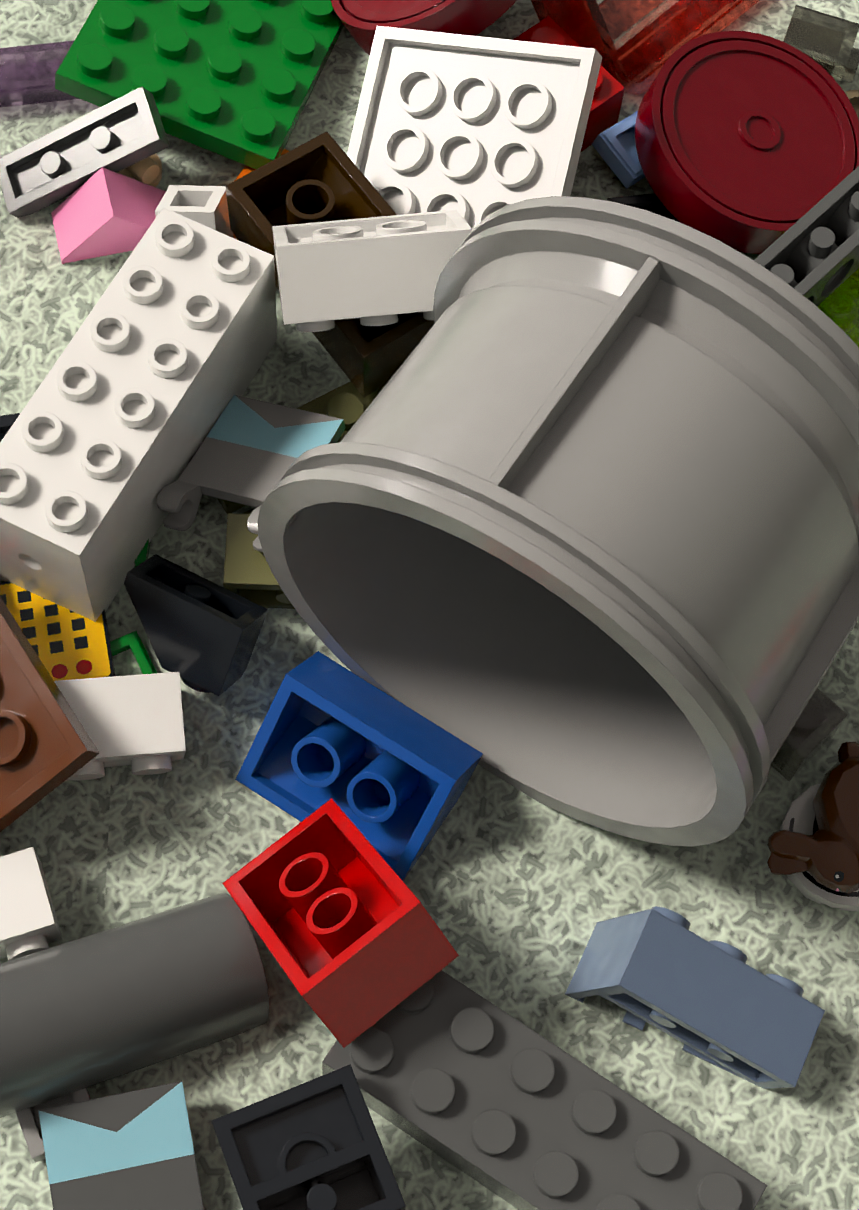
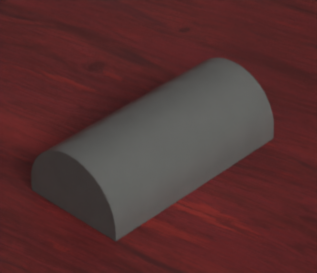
[0,893,269,1118]

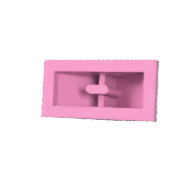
[51,167,166,264]

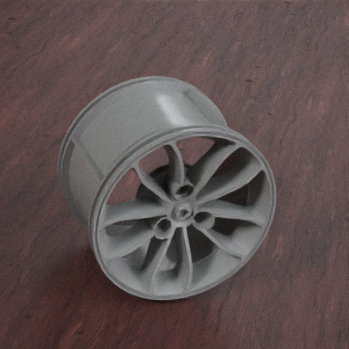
[257,196,859,847]

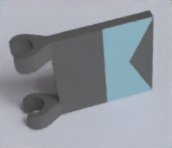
[38,1081,204,1210]

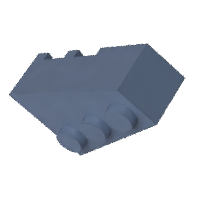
[565,906,825,1089]

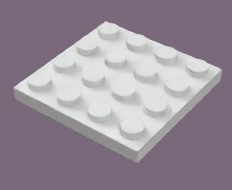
[347,26,602,230]

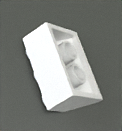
[272,210,472,332]

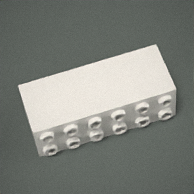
[0,207,277,622]

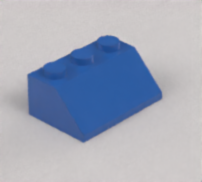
[235,651,483,881]

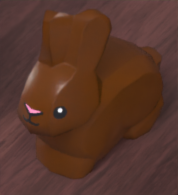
[767,742,859,893]

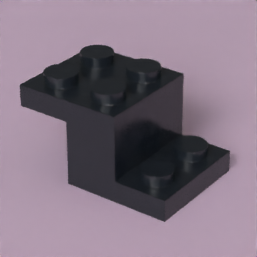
[211,1064,406,1210]

